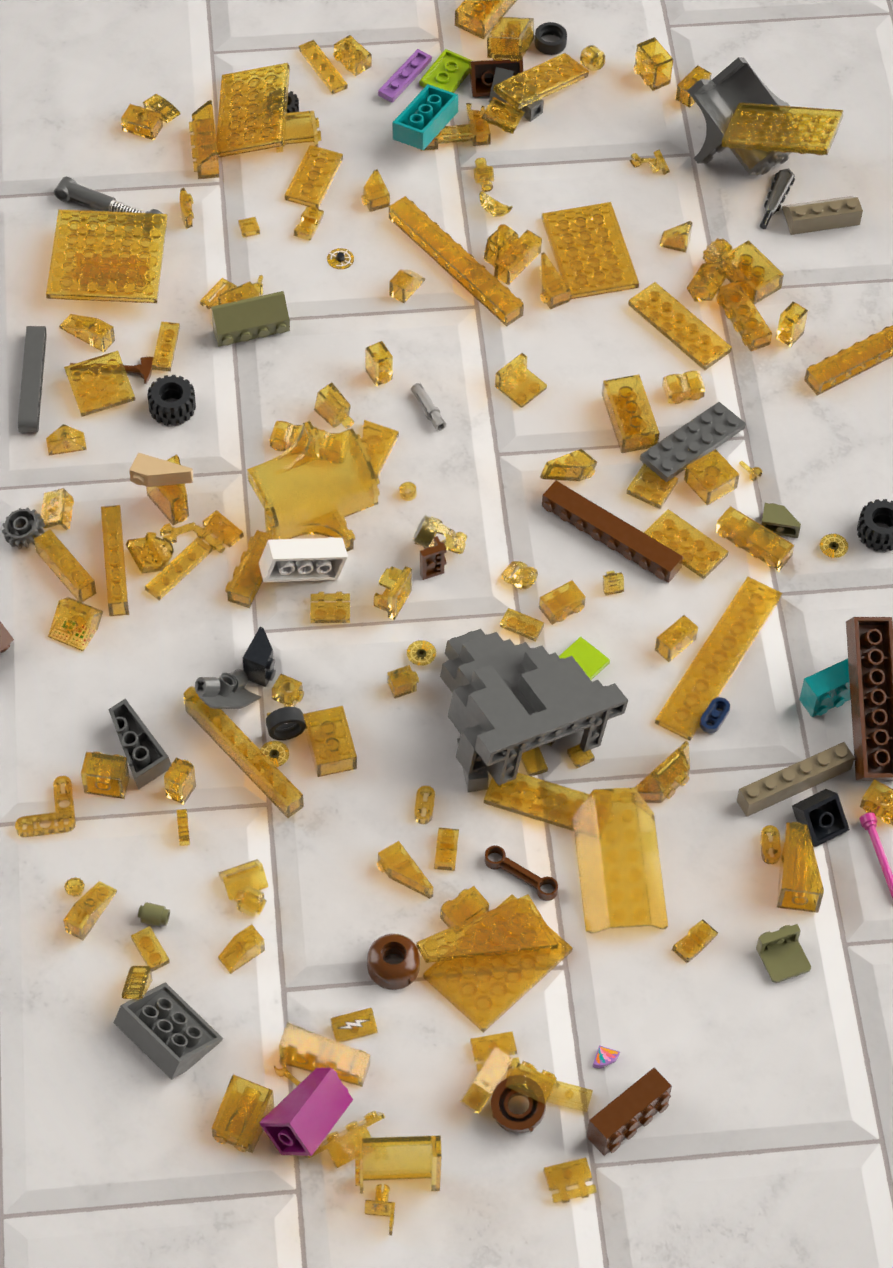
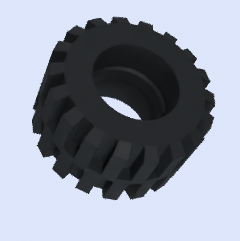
[147,375,196,426]
[857,499,893,552]

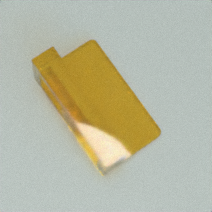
[218,859,268,900]

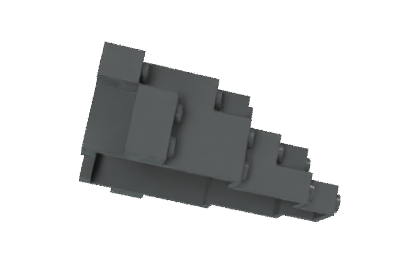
[440,629,628,785]

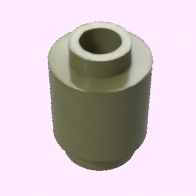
[138,902,170,927]

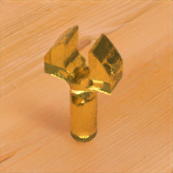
[160,522,197,544]

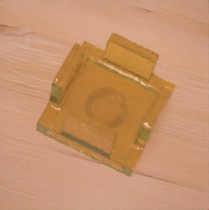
[374,566,412,620]

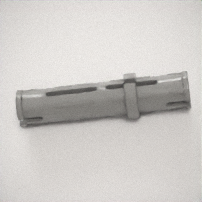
[411,383,446,431]

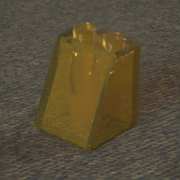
[146,455,189,526]
[211,1074,274,1153]

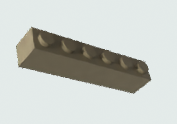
[736,742,855,817]

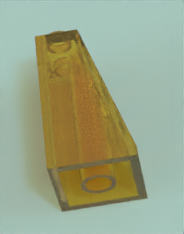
[777,822,824,913]

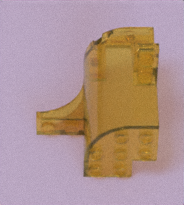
[247,421,380,551]

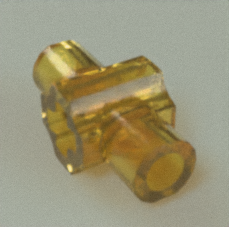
[474,158,494,192]

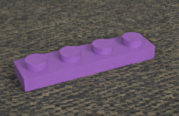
[378,49,432,103]

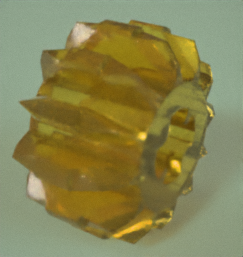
[702,238,734,270]

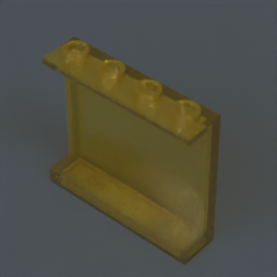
[355,1135,442,1194]

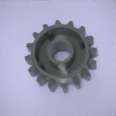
[2,507,45,549]

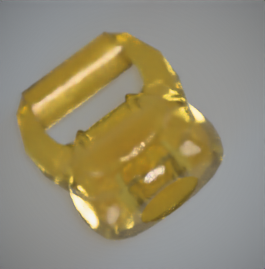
[501,561,538,590]

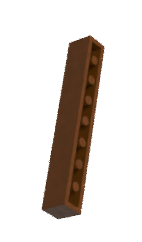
[542,480,683,583]

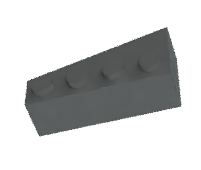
[108,699,172,790]

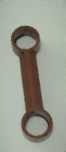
[484,845,558,901]

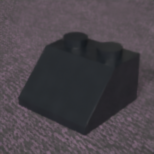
[242,627,276,687]
[792,789,850,847]

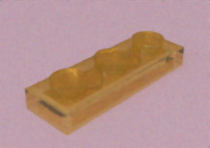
[152,322,180,372]

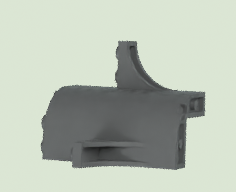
[687,57,806,176]

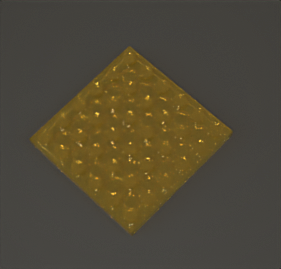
[46,209,168,303]

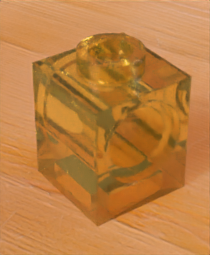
[272,674,304,707]

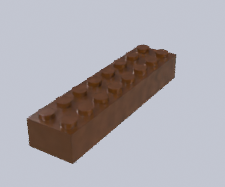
[846,617,893,781]

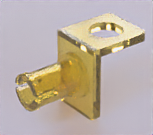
[365,1184,395,1236]

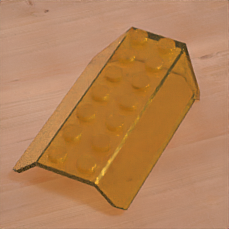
[572,787,668,933]

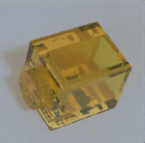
[387,665,419,699]

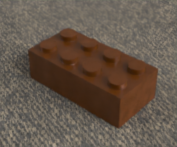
[587,1067,672,1156]

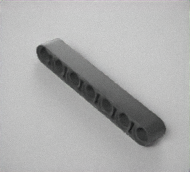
[18,326,47,432]

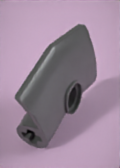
[195,669,262,709]

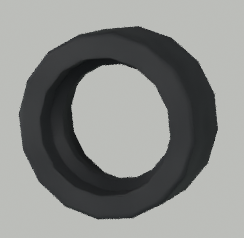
[534,22,567,55]
[266,707,306,740]

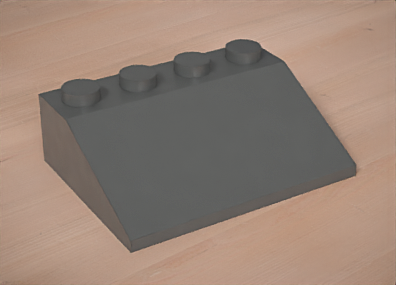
[113,982,223,1080]

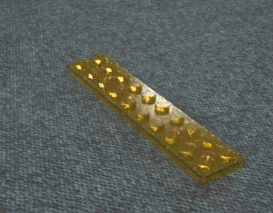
[655,577,782,741]

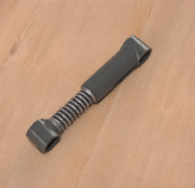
[54,176,166,235]

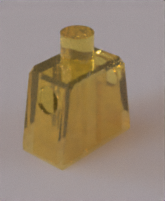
[484,224,520,269]
[314,382,354,429]

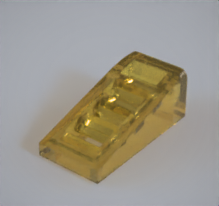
[121,966,153,999]

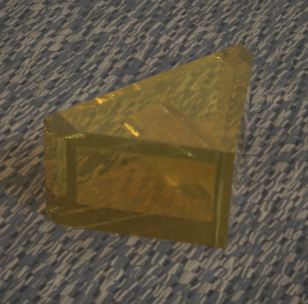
[659,221,693,253]
[46,424,87,455]

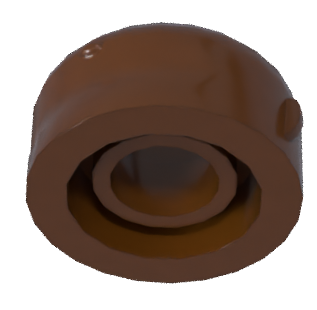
[367,933,420,990]
[491,1076,546,1133]

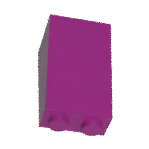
[260,1068,353,1156]

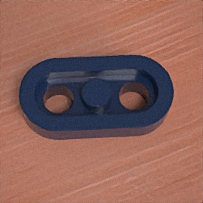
[700,697,730,733]

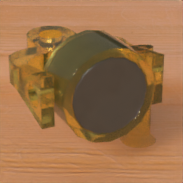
[413,515,468,554]

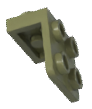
[756,924,811,983]

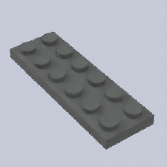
[640,402,746,482]

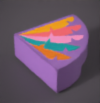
[593,1045,620,1068]

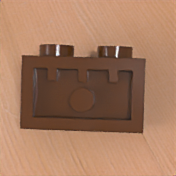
[420,536,447,580]

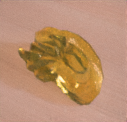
[479,191,513,217]

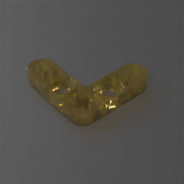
[15,776,76,837]

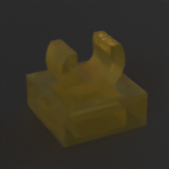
[648,149,670,175]
[603,570,624,596]

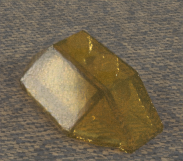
[629,741,690,803]

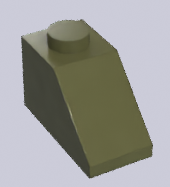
[760,503,801,538]

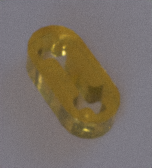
[414,785,435,824]
[177,809,190,846]
[760,825,781,865]

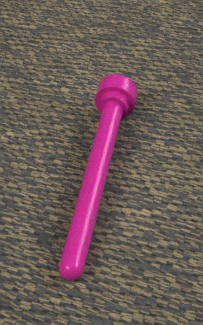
[859,812,893,899]

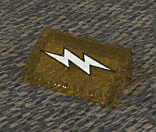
[330,1008,378,1044]

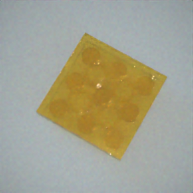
[64,350,135,417]

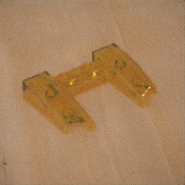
[420,103,491,151]

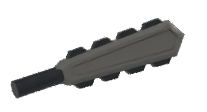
[760,168,795,229]

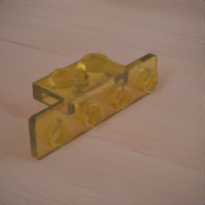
[304,1111,385,1168]

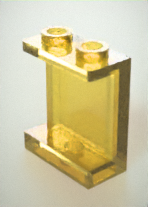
[272,111,321,153]

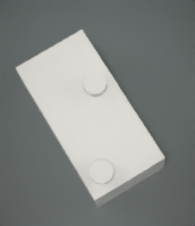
[259,537,348,582]

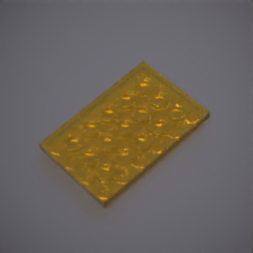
[215,63,290,158]
[722,103,843,155]
[541,202,639,300]
[423,894,573,1033]

